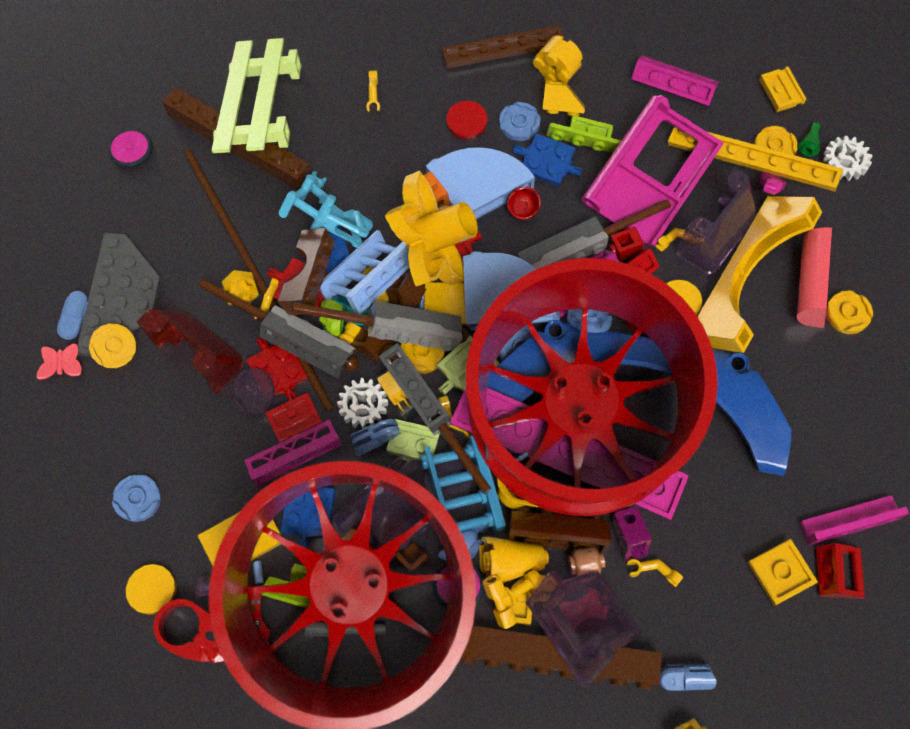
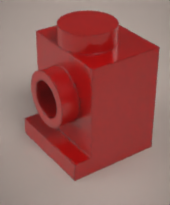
[608,227,644,262]

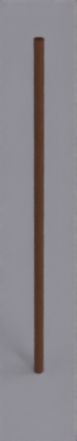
[184,150,334,412]

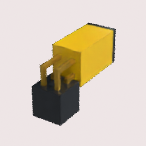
[376,370,419,422]

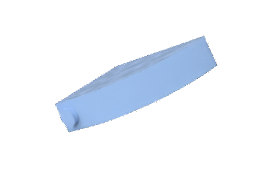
[426,148,535,219]
[463,252,560,330]

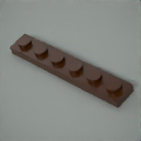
[442,25,565,69]

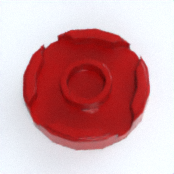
[447,101,487,139]

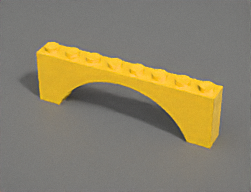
[698,196,822,353]

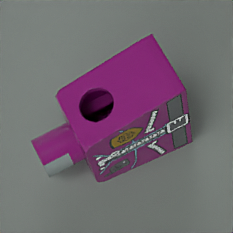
[612,507,652,563]

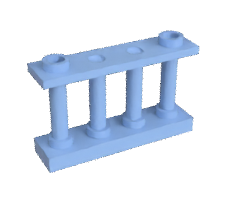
[320,230,409,314]

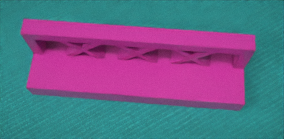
[631,55,719,106]
[244,420,341,486]
[799,495,909,546]

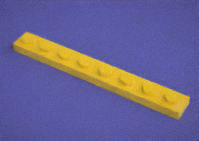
[668,126,844,192]

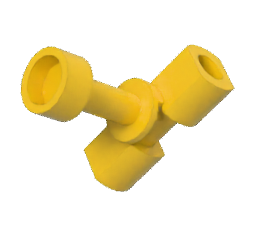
[482,570,544,629]

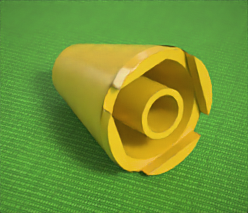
[479,537,549,583]

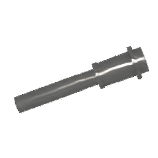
[305,621,386,639]

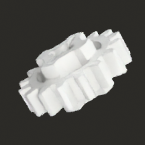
[823,136,872,181]
[337,378,388,429]

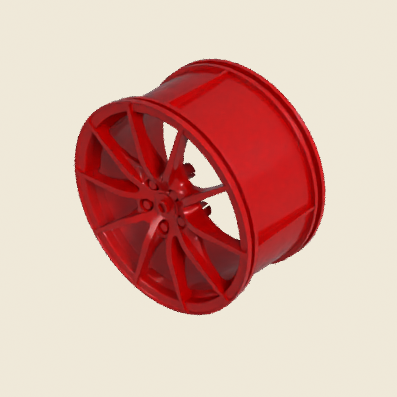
[466,258,718,516]
[209,461,476,729]

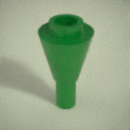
[798,122,821,157]

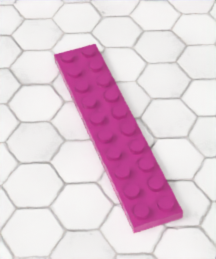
[450,388,689,520]

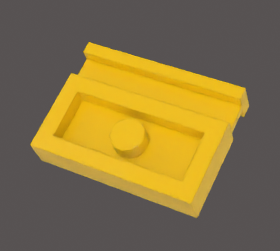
[759,67,806,112]

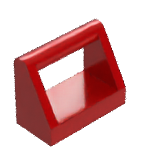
[816,543,865,599]

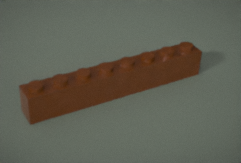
[162,87,312,191]
[459,626,662,690]

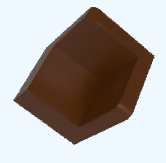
[394,542,430,575]

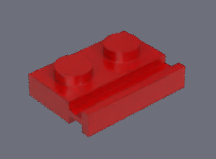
[265,393,322,443]

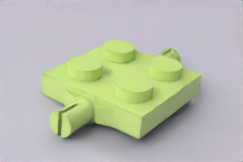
[437,335,500,395]

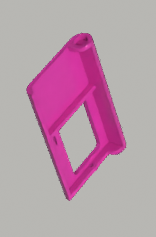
[582,95,724,247]

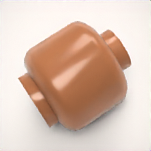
[568,546,605,580]

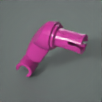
[760,172,787,195]

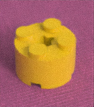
[533,36,583,83]

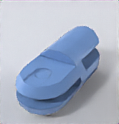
[57,291,88,340]
[350,419,400,456]
[660,664,716,691]

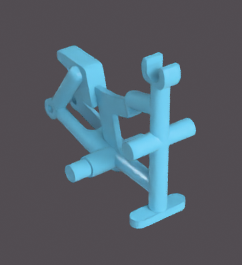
[279,171,373,248]

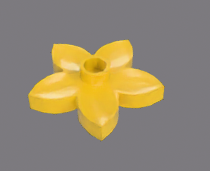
[385,171,478,286]

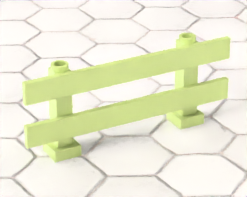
[212,38,301,153]

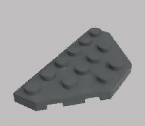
[77,233,162,357]

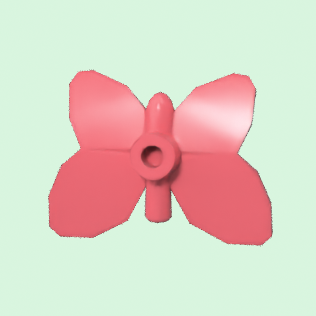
[36,344,82,380]

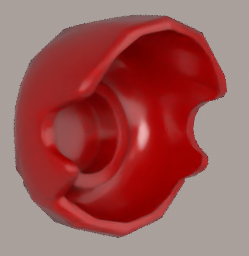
[507,186,541,220]

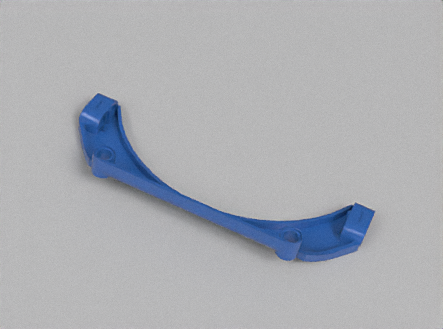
[487,320,792,476]

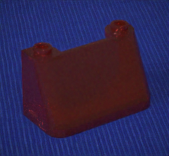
[137,309,243,395]

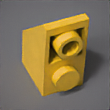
[543,81,585,116]

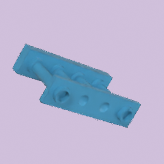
[420,436,506,533]

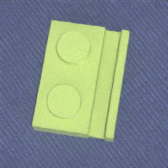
[386,419,440,461]

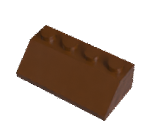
[509,508,611,555]

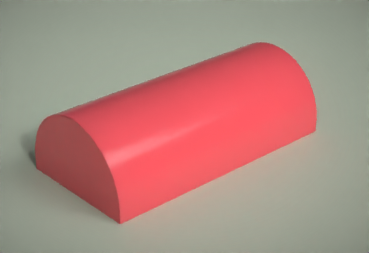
[797,227,832,328]

